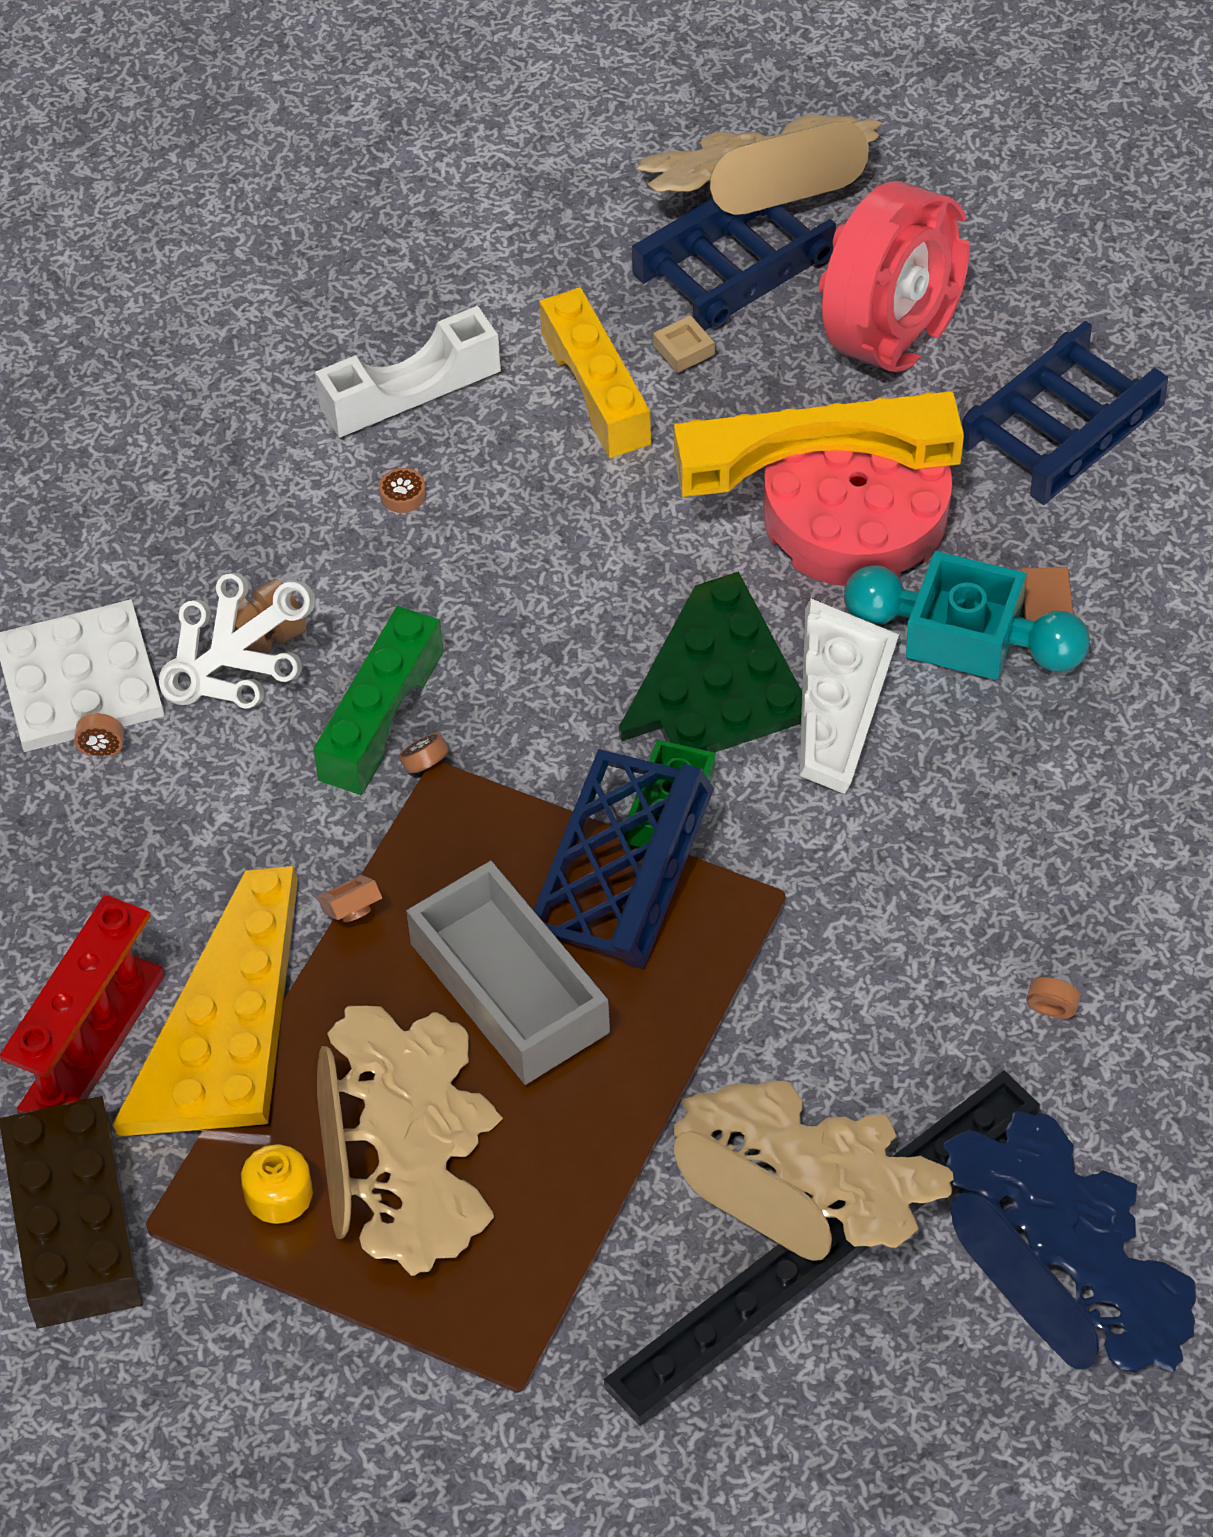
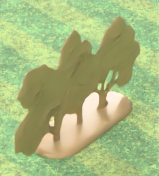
[636,114,882,215]
[317,1006,503,1276]
[674,1081,954,1261]

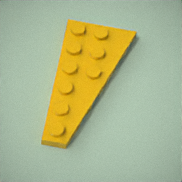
[112,866,298,1137]

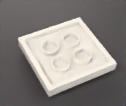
[0,599,164,752]

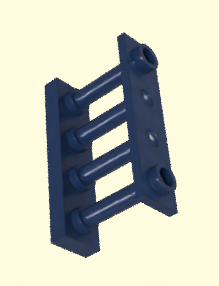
[632,198,836,331]
[962,321,1168,505]

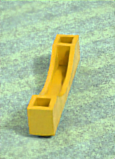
[674,391,964,497]

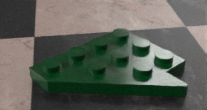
[619,571,802,753]

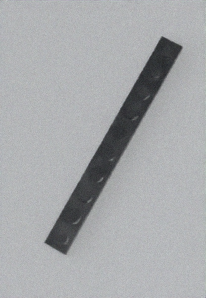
[604,1070,1040,1426]

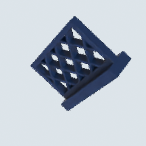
[533,749,714,969]

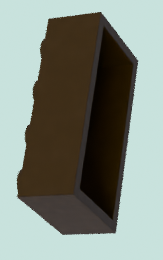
[0,1096,143,1329]

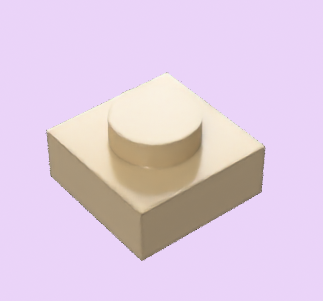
[653,315,715,373]

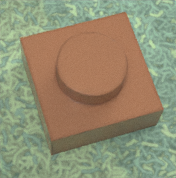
[317,875,382,922]

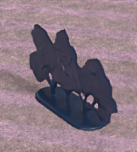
[944,1111,1196,1372]

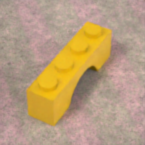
[539,287,651,459]

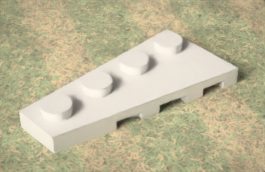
[799,599,899,794]

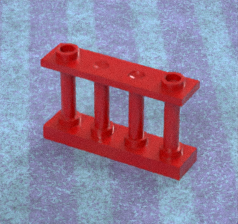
[0,894,165,1114]

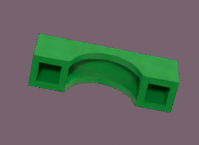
[313,606,444,796]

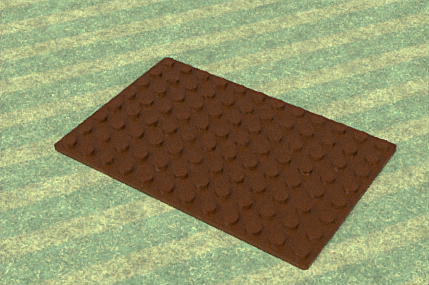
[146,761,786,1392]

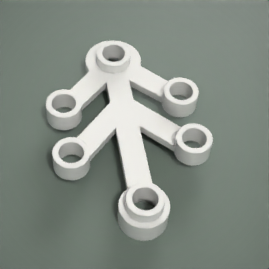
[159,573,315,709]

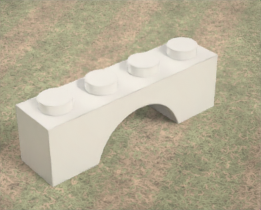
[315,306,501,438]

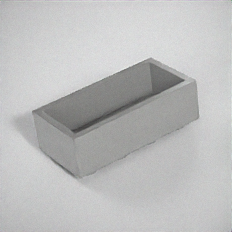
[406,861,610,1085]

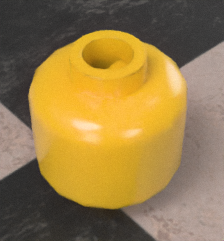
[241,1144,313,1224]

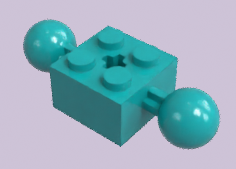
[844,551,1090,680]

